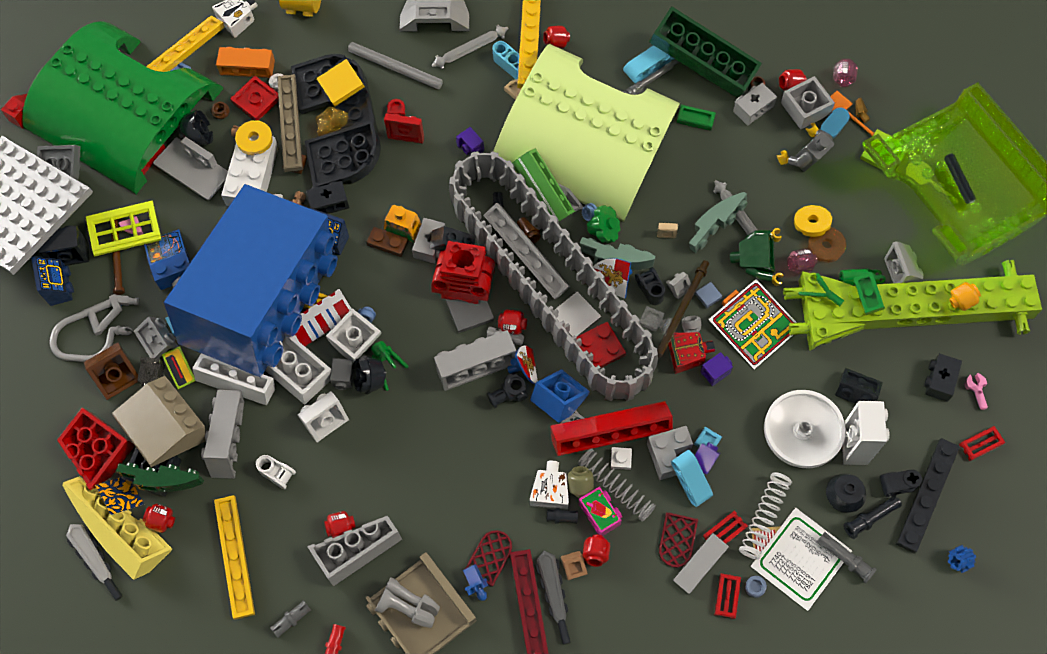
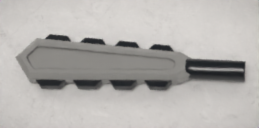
[66,524,123,601]

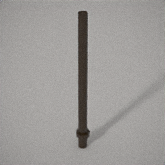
[657,260,709,358]

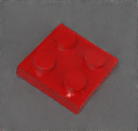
[230,76,279,121]
[384,113,424,144]
[576,322,626,368]

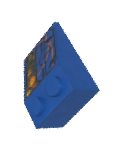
[144,229,191,290]

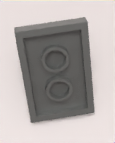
[37,145,80,180]

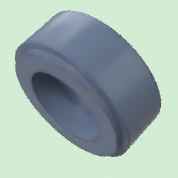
[745,576,767,598]

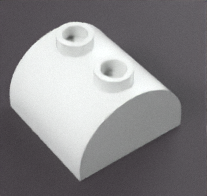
[326,308,381,362]
[298,391,349,442]

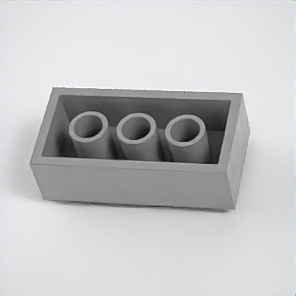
[434,330,516,391]

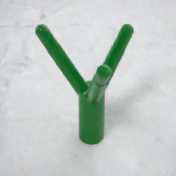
[798,273,844,307]

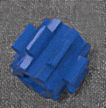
[948,545,976,573]

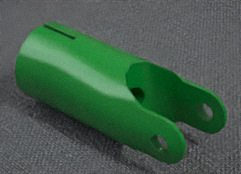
[839,269,886,286]

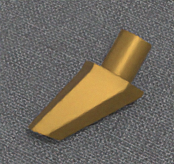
[856,98,870,123]

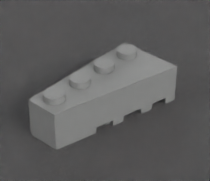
[201,390,244,479]

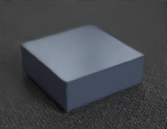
[695,282,722,308]

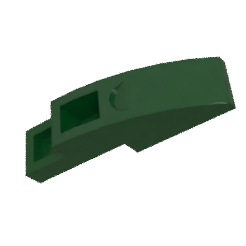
[116,463,204,492]

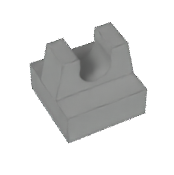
[666,272,691,299]

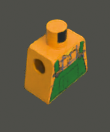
[384,205,422,243]

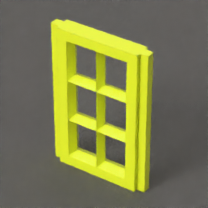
[86,201,162,256]

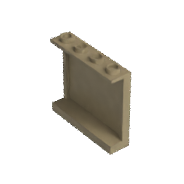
[366,552,477,654]

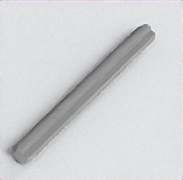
[348,42,443,89]

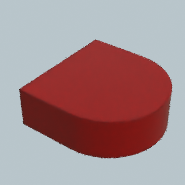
[387,99,405,116]

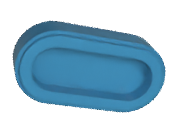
[820,108,850,139]

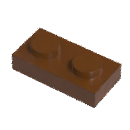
[366,227,409,257]

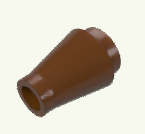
[517,217,541,244]

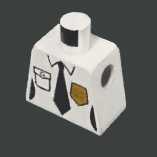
[212,0,258,38]

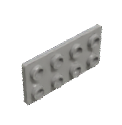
[153,137,228,201]

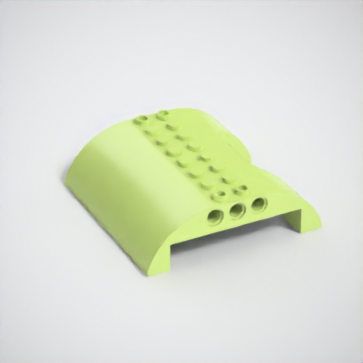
[493,44,680,222]

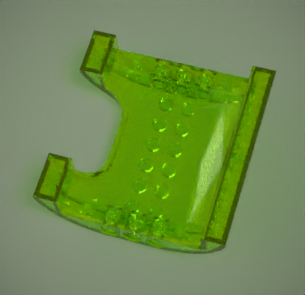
[862,82,1047,265]

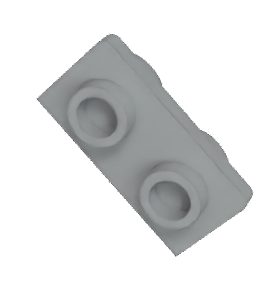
[134,316,179,361]

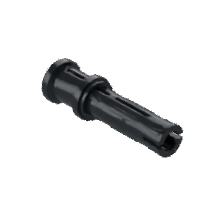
[843,495,902,539]

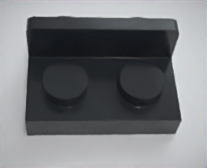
[835,368,883,404]

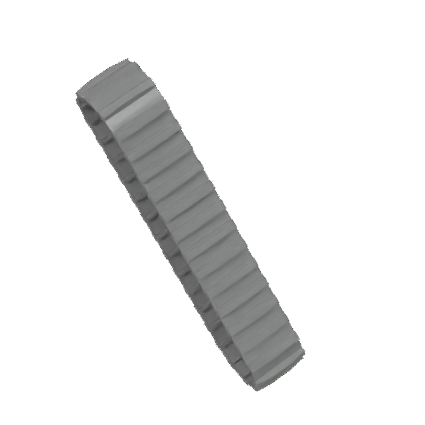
[449,151,658,401]

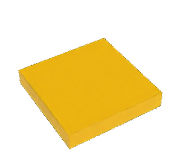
[317,59,365,106]

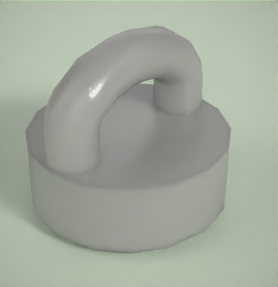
[682,316,701,333]

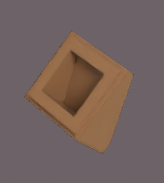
[561,551,587,580]

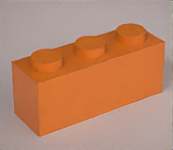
[216,47,275,78]

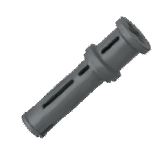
[817,532,877,584]

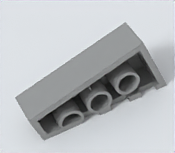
[307,516,402,586]

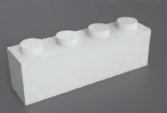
[192,353,275,405]

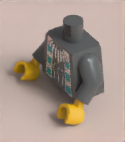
[777,123,835,172]

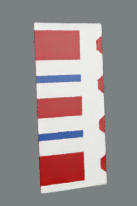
[293,289,352,346]

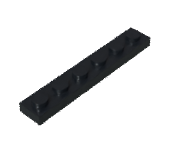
[896,438,960,553]

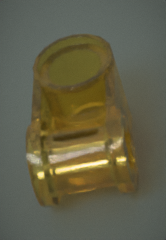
[315,107,348,136]

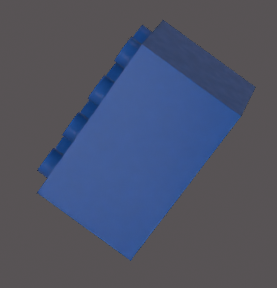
[164,184,338,378]

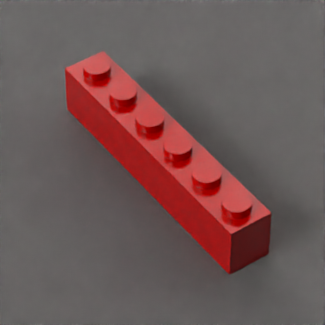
[551,401,673,456]

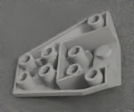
[400,0,469,31]

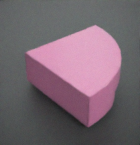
[119,216,143,235]

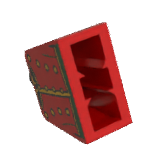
[668,332,715,374]

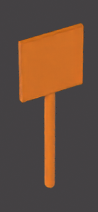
[830,91,874,136]

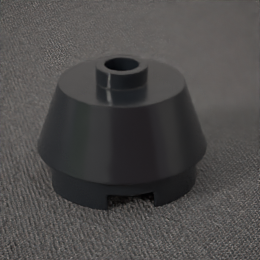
[353,356,386,394]
[826,473,867,513]

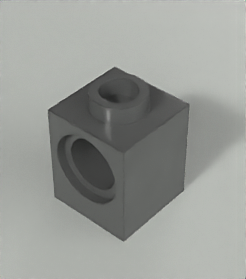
[330,358,355,390]

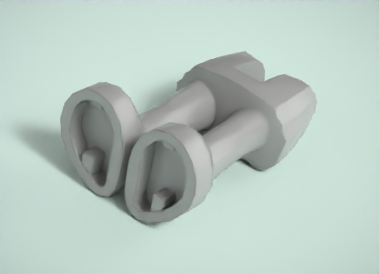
[375,577,440,628]

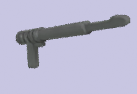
[623,60,680,95]

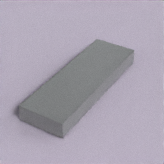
[673,533,729,594]

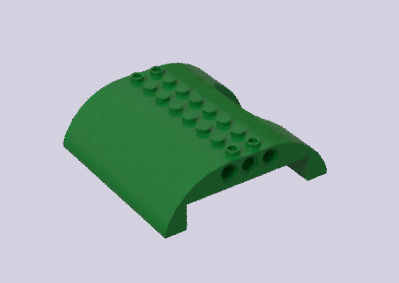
[22,21,224,194]

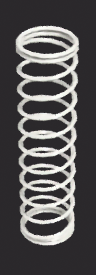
[739,472,792,559]

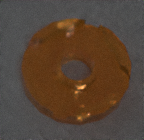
[808,227,846,262]

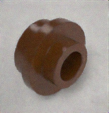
[211,102,230,119]

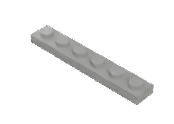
[483,203,570,299]

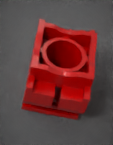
[431,241,495,304]

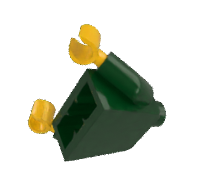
[730,228,784,286]

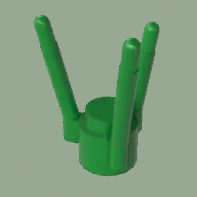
[371,341,408,391]

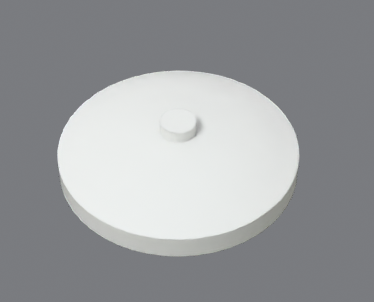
[764,390,845,468]

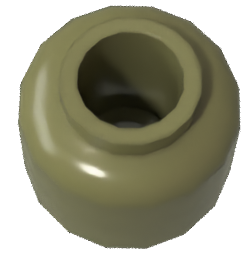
[567,466,594,498]

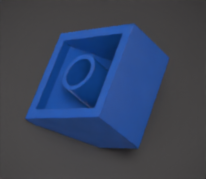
[530,370,590,423]

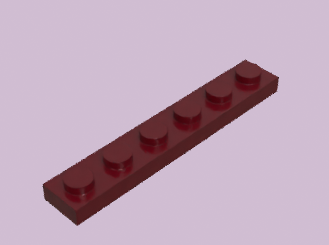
[510,549,549,654]

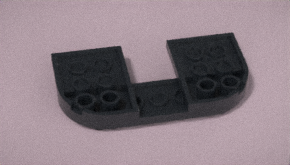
[291,54,381,187]

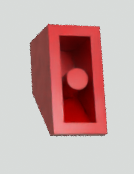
[1,94,27,129]

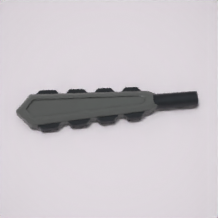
[536,551,571,645]

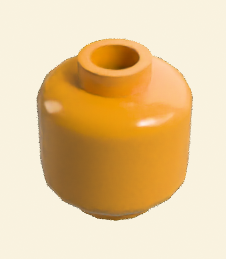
[949,282,981,311]

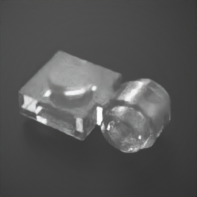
[640,306,678,335]

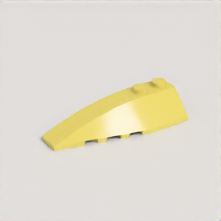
[62,476,172,580]

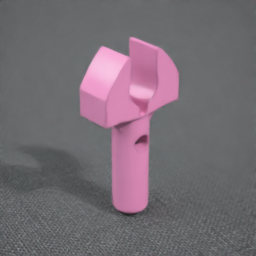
[964,373,988,410]

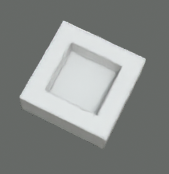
[611,447,632,470]

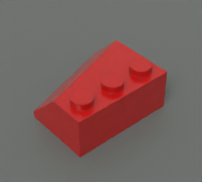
[57,408,135,490]

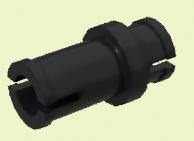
[546,507,578,524]

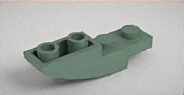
[689,192,748,253]
[579,237,656,270]

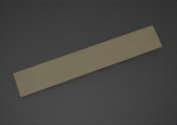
[277,74,303,172]

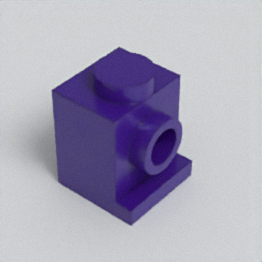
[456,127,484,156]

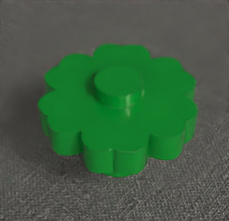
[587,205,620,243]

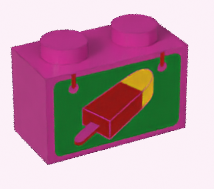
[578,486,622,536]

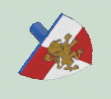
[593,258,632,298]
[507,346,538,385]

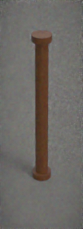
[110,219,125,295]

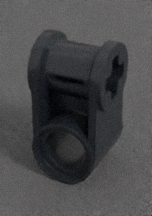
[635,267,665,305]
[879,470,922,497]

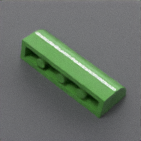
[512,148,575,222]

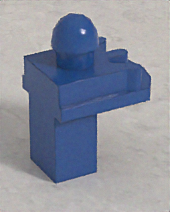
[463,564,488,601]

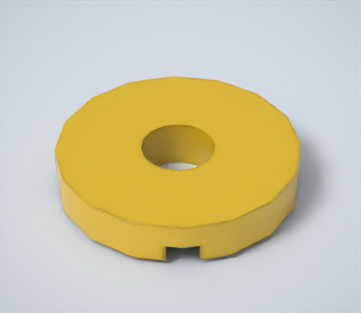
[235,121,273,155]
[794,205,832,237]

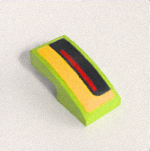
[162,346,195,389]

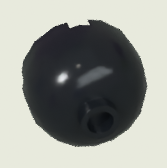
[179,110,213,147]

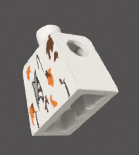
[530,461,569,510]

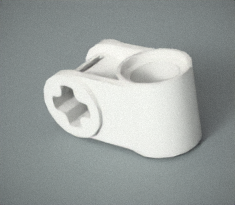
[256,455,296,489]

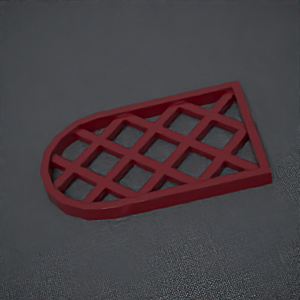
[659,512,698,568]
[465,530,512,587]

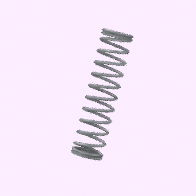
[578,449,656,521]

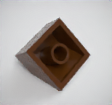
[84,343,141,400]

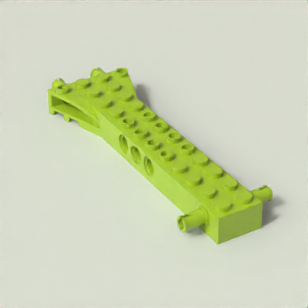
[783,260,1042,351]

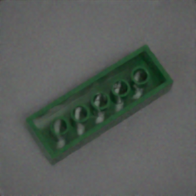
[649,6,762,98]

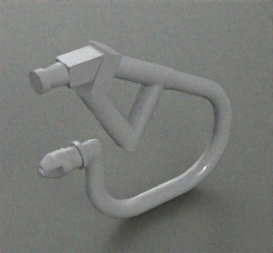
[50,294,139,362]

